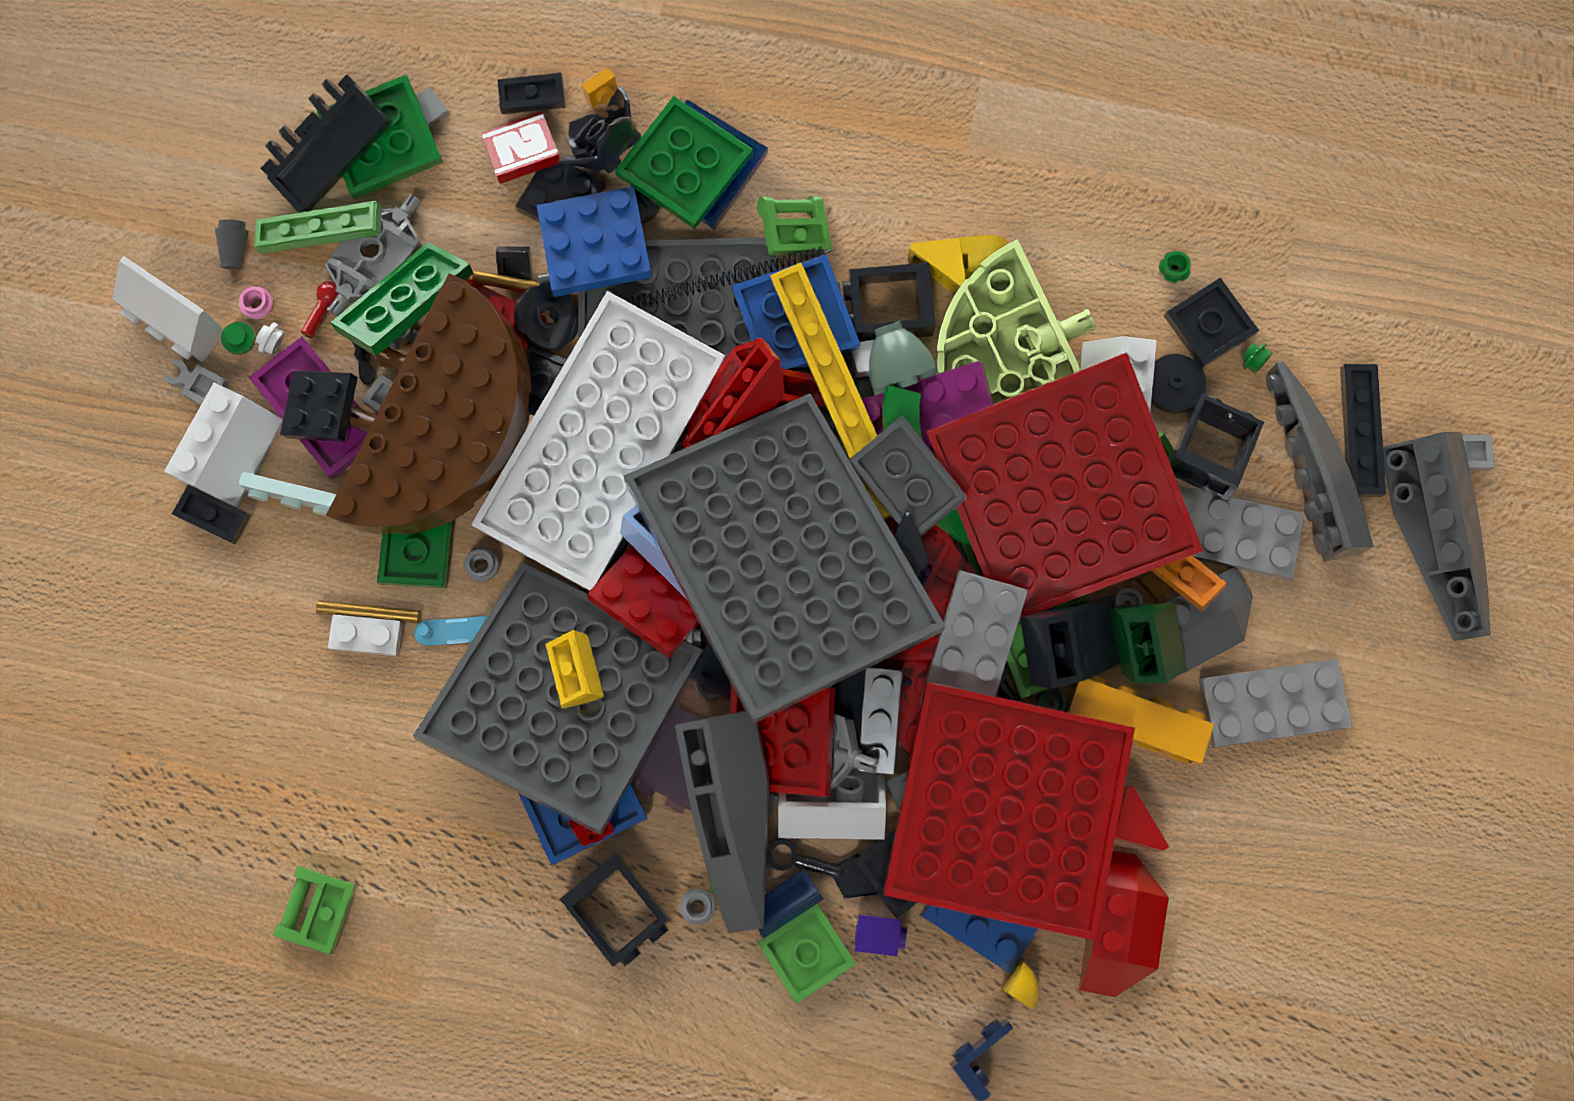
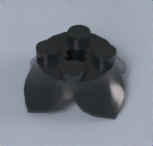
[558,86,641,173]

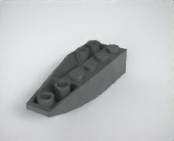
[1266,361,1374,562]
[1383,431,1491,641]
[675,711,769,933]

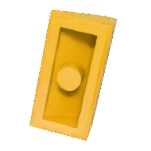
[545,630,604,709]

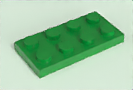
[331,242,474,356]

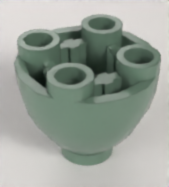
[869,321,939,395]

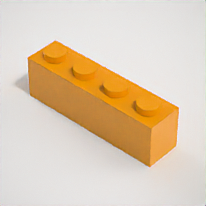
[1066,676,1214,766]

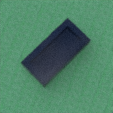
[758,869,824,938]

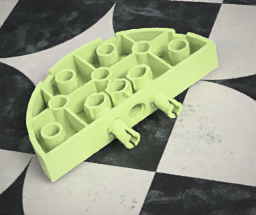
[937,239,1096,404]

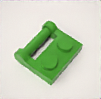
[757,196,832,256]
[273,866,358,954]

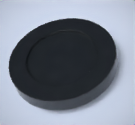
[1151,354,1206,414]

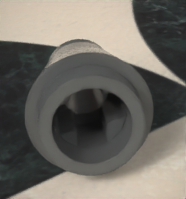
[215,219,249,270]

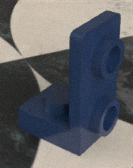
[950,1019,1013,1101]

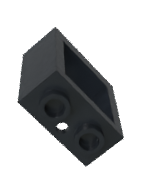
[843,262,935,342]
[1169,393,1264,501]
[560,853,671,967]

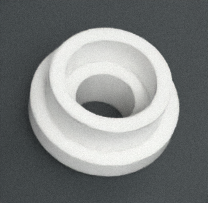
[255,323,285,355]

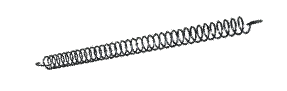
[593,246,836,314]

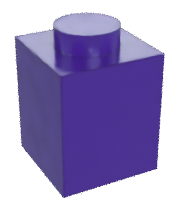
[854,914,907,957]

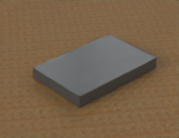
[849,416,968,537]

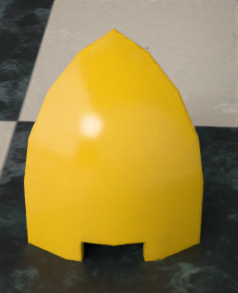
[960,235,1008,279]
[1001,959,1039,1011]

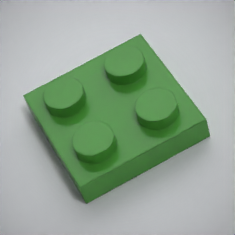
[757,904,856,1004]

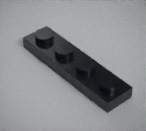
[1340,364,1386,497]

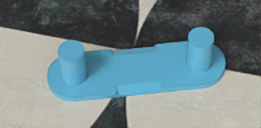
[414,616,488,646]

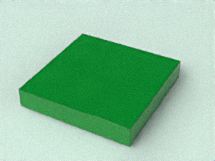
[377,521,453,589]

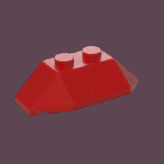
[682,338,784,448]
[1078,851,1169,997]

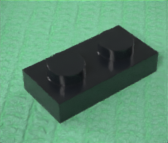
[497,72,566,115]
[172,485,251,545]

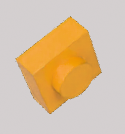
[581,67,618,109]

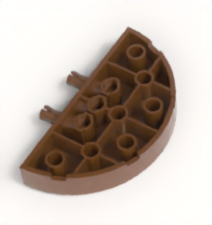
[326,273,532,535]

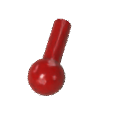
[301,281,339,339]

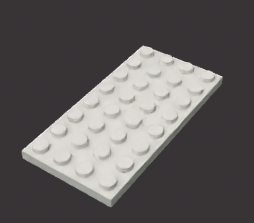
[471,291,726,591]

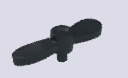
[352,342,374,385]

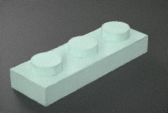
[238,472,336,517]

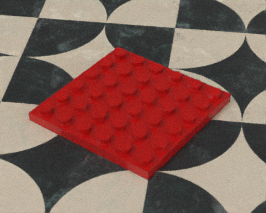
[927,352,1203,619]
[883,682,1135,941]

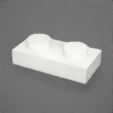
[328,615,403,657]

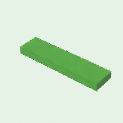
[254,201,382,254]

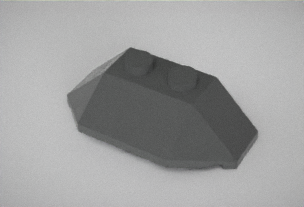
[1166,567,1253,674]

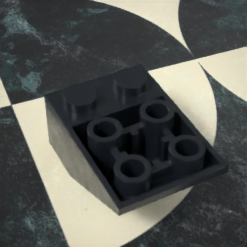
[1020,596,1120,689]

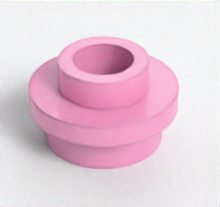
[239,287,273,319]

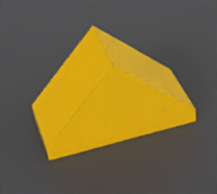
[907,238,966,295]

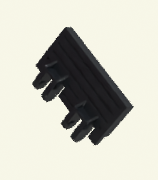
[260,74,393,213]

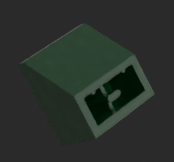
[1109,603,1187,684]

